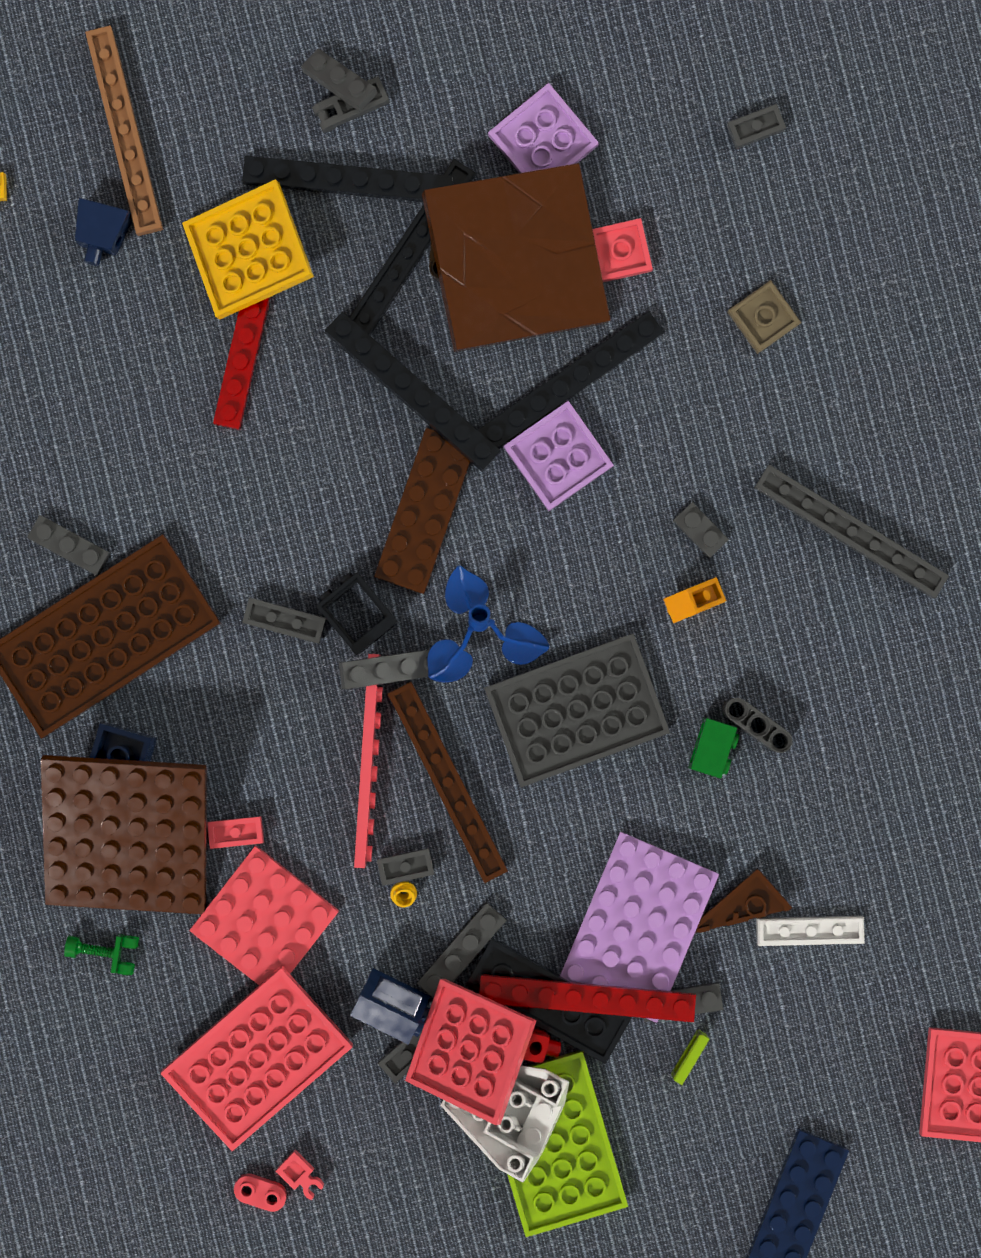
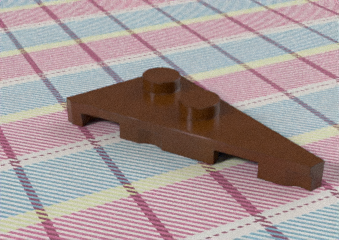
[695,868,792,933]

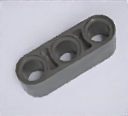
[722,698,792,753]

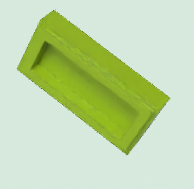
[671,1029,710,1085]

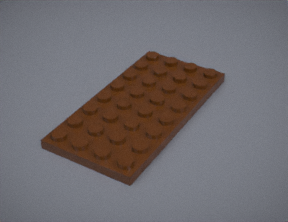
[0,534,221,739]

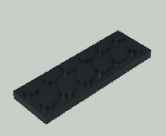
[466,938,632,1064]

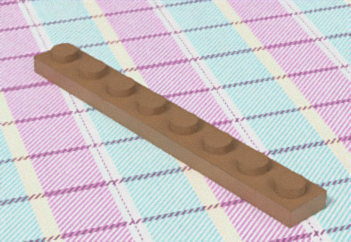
[85,25,164,236]

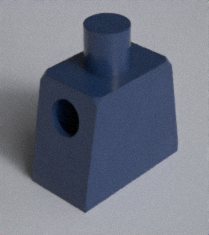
[75,198,133,266]

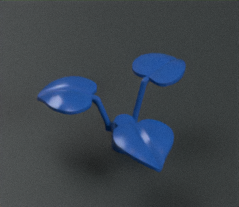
[427,565,549,683]

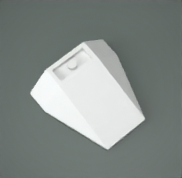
[441,1065,569,1183]

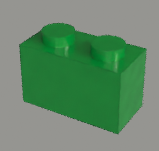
[688,718,739,779]

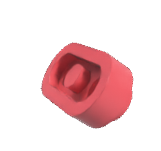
[234,1173,287,1212]

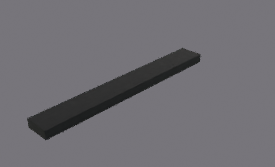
[349,159,476,335]

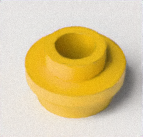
[390,881,417,907]

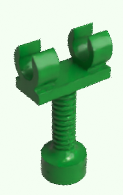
[64,934,139,975]

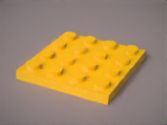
[182,179,314,320]

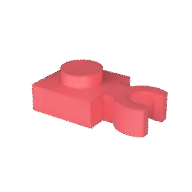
[275,1150,324,1200]

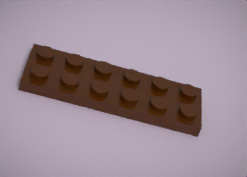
[374,428,470,594]

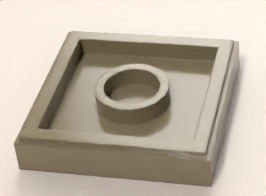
[727,280,802,354]

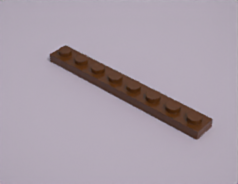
[388,682,508,884]

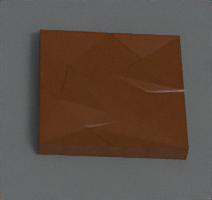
[422,163,611,352]

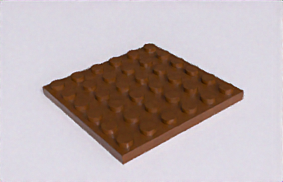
[40,755,207,914]

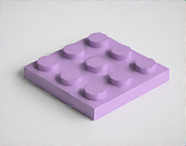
[488,83,599,173]
[503,401,614,512]

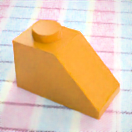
[663,577,726,623]

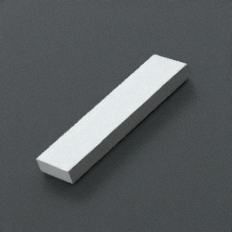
[756,916,865,946]

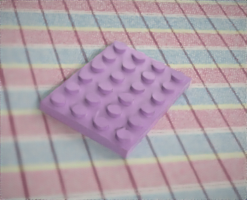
[560,832,719,1023]

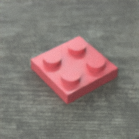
[592,218,653,282]

